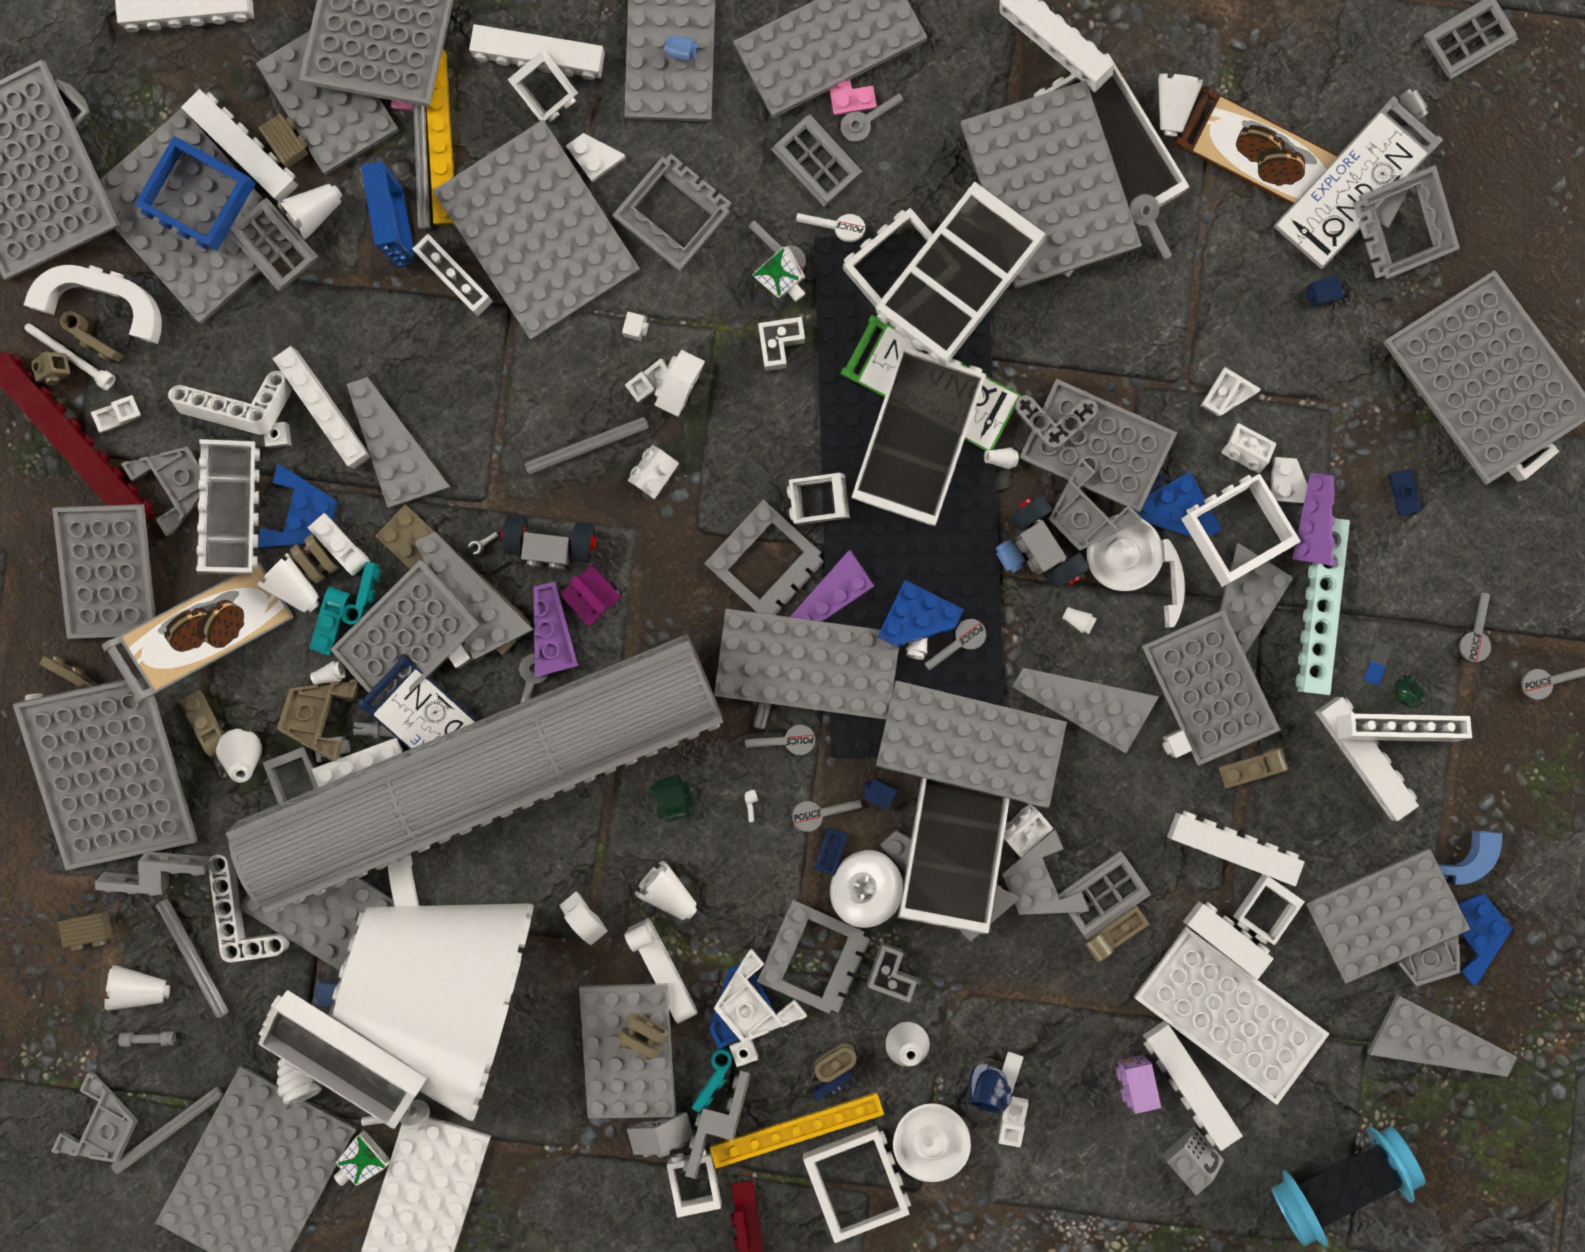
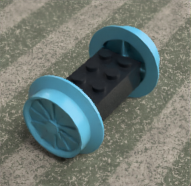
[1271,1126,1425,1247]

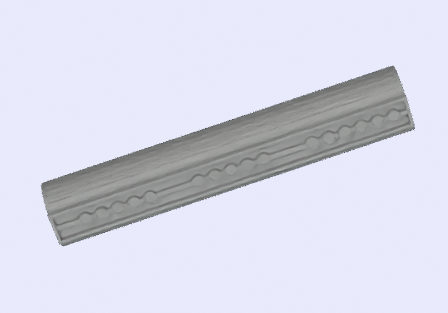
[226,634,723,914]

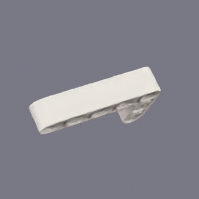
[168,371,292,435]
[208,853,290,962]
[624,918,698,1024]

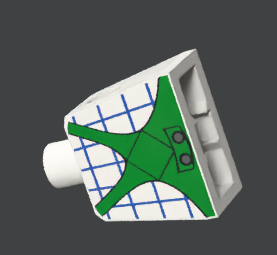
[752,247,805,302]
[334,1130,390,1186]

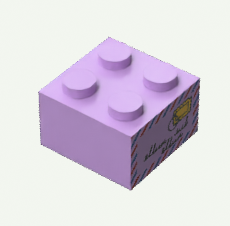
[1116,1054,1161,1114]

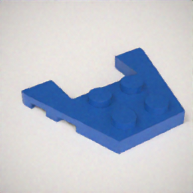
[258,464,338,548]
[1457,893,1512,986]

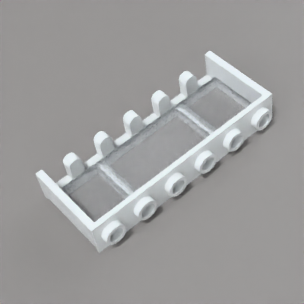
[196,439,260,575]

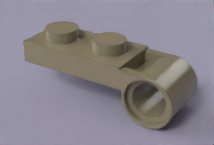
[60,311,123,362]
[39,655,100,689]
[179,690,225,758]
[1219,748,1289,789]
[1084,905,1149,962]

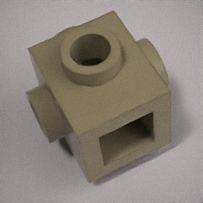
[31,351,70,385]

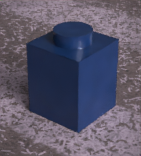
[1306,276,1344,307]
[861,778,897,810]

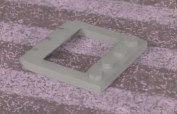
[613,154,732,272]
[1353,165,1460,279]
[704,500,824,615]
[757,900,870,1014]

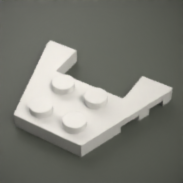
[714,948,807,1043]

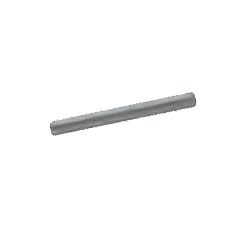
[413,104,431,230]
[525,417,649,474]
[156,899,229,1018]
[111,1087,224,1174]

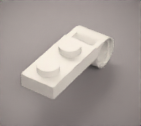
[308,513,370,576]

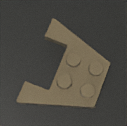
[277,679,360,762]

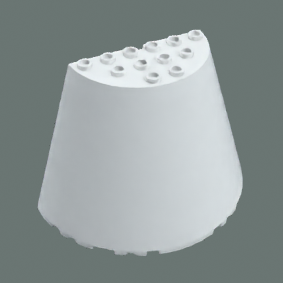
[329,904,534,1121]

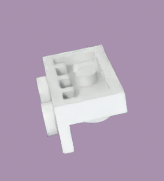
[1221,423,1277,473]
[1004,804,1054,857]

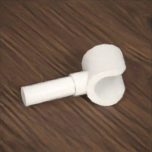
[468,532,498,554]
[745,790,758,822]

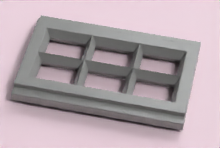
[1424,0,1518,80]
[771,114,862,207]
[228,198,319,292]
[1058,851,1151,939]

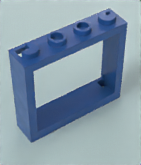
[135,136,256,251]
[361,161,416,267]

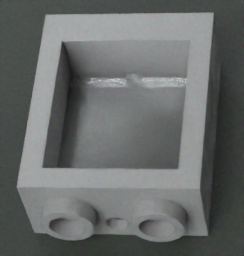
[263,746,318,804]

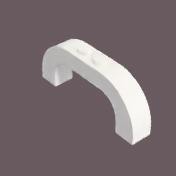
[24,265,162,344]

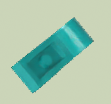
[341,562,381,625]
[309,587,352,656]
[692,1047,732,1113]

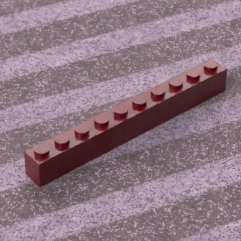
[0,351,157,524]

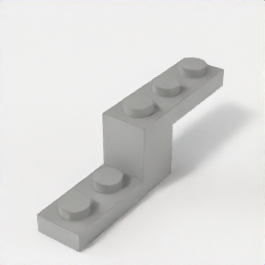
[95,852,211,896]
[683,1071,751,1179]

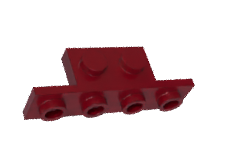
[730,1180,764,1252]

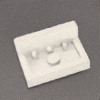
[628,445,679,499]

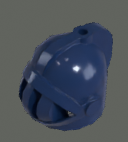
[968,1063,1012,1114]

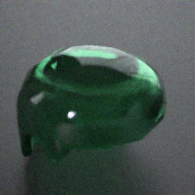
[1394,673,1425,708]

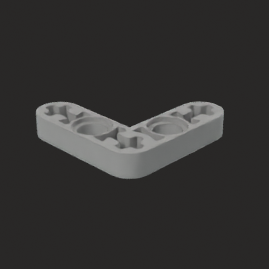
[1015,395,1098,449]

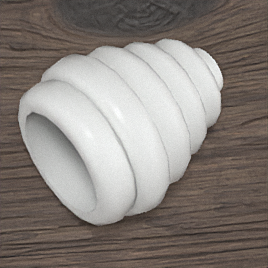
[277,1059,322,1105]

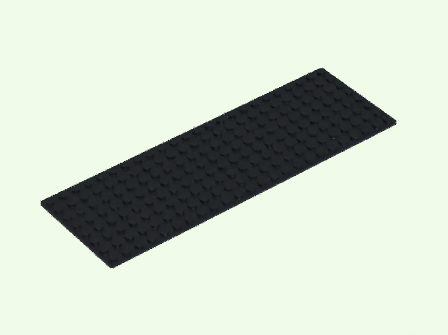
[814,232,1004,758]

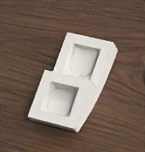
[625,359,670,402]
[91,395,141,434]
[998,1097,1028,1147]

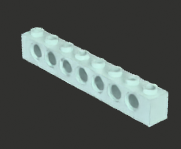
[1296,519,1350,695]

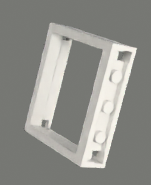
[843,208,962,328]
[1181,474,1301,587]
[803,1125,911,1243]

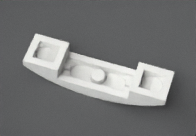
[1161,539,1185,628]
[388,853,419,906]

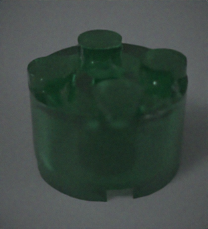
[651,773,694,823]

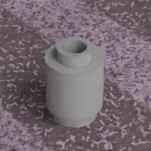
[1398,89,1428,120]

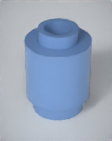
[665,35,698,62]
[995,539,1025,573]

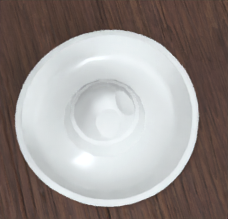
[1087,515,1164,591]
[830,850,903,928]
[893,1104,971,1182]

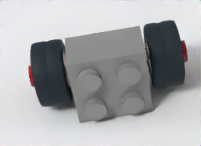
[1010,495,1089,588]
[501,515,597,570]

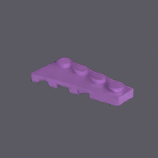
[1292,473,1335,566]
[790,550,875,622]
[533,581,578,677]

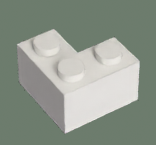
[758,317,805,371]
[655,350,705,416]

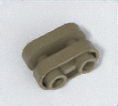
[290,533,339,583]
[618,1012,669,1060]
[815,1042,856,1082]

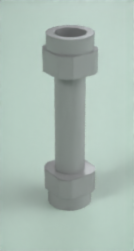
[118,1031,176,1047]

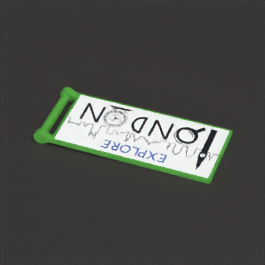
[840,315,1021,451]

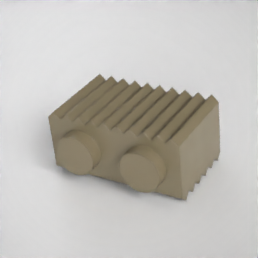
[259,113,309,168]
[58,911,113,951]

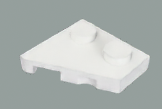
[566,133,626,183]
[1201,367,1261,416]
[1270,457,1308,504]

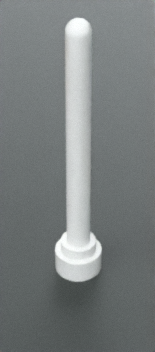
[24,323,116,390]

